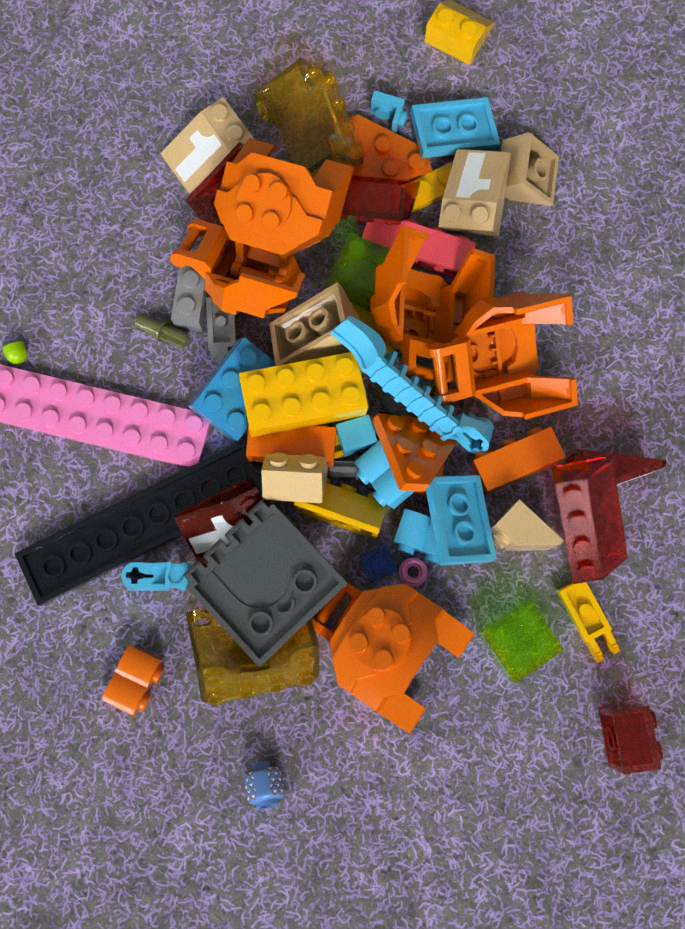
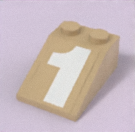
[160,97,254,195]
[438,149,511,237]

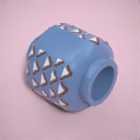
[244,761,285,810]

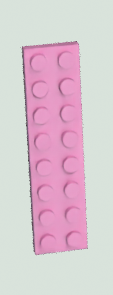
[0,364,211,468]

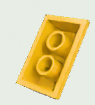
[294,478,388,540]

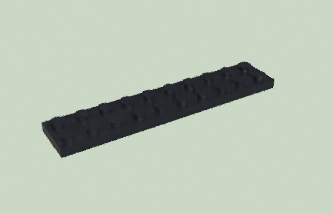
[14,439,263,606]

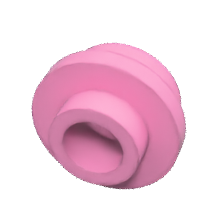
[399,558,428,587]

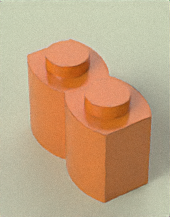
[101,644,165,715]

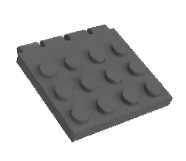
[183,499,348,667]

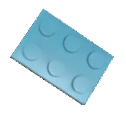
[410,97,500,159]
[426,475,497,566]

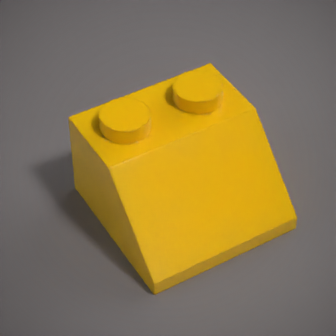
[424,0,495,65]

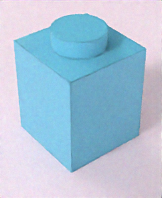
[335,414,379,457]

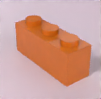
[246,423,336,467]
[470,426,566,495]

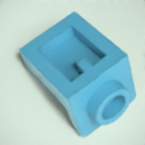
[370,90,408,134]

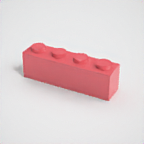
[360,210,476,279]

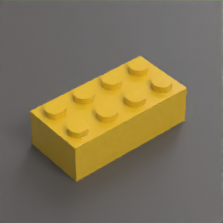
[239,352,368,438]

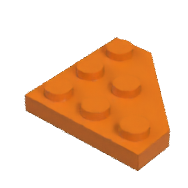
[333,115,433,197]
[372,413,457,492]

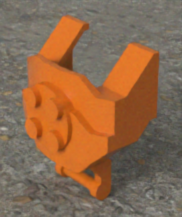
[214,138,354,283]
[170,219,321,318]
[370,225,495,387]
[428,291,578,420]
[307,583,475,734]

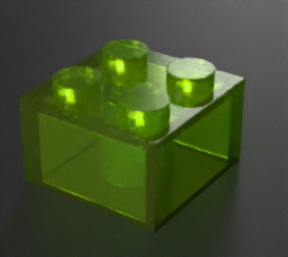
[327,233,390,310]
[477,600,564,683]

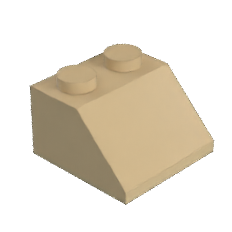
[501,132,559,206]
[261,452,328,503]
[491,499,564,551]

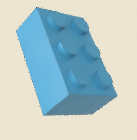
[187,337,275,441]

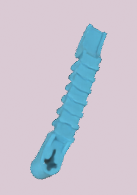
[330,315,494,454]
[121,562,208,591]

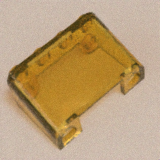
[253,58,364,178]
[186,609,319,705]

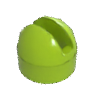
[2,341,27,364]

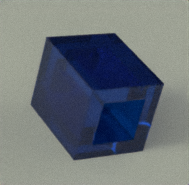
[359,544,398,584]

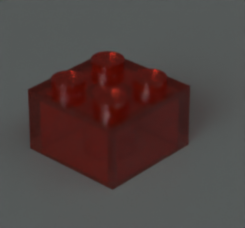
[598,702,663,774]

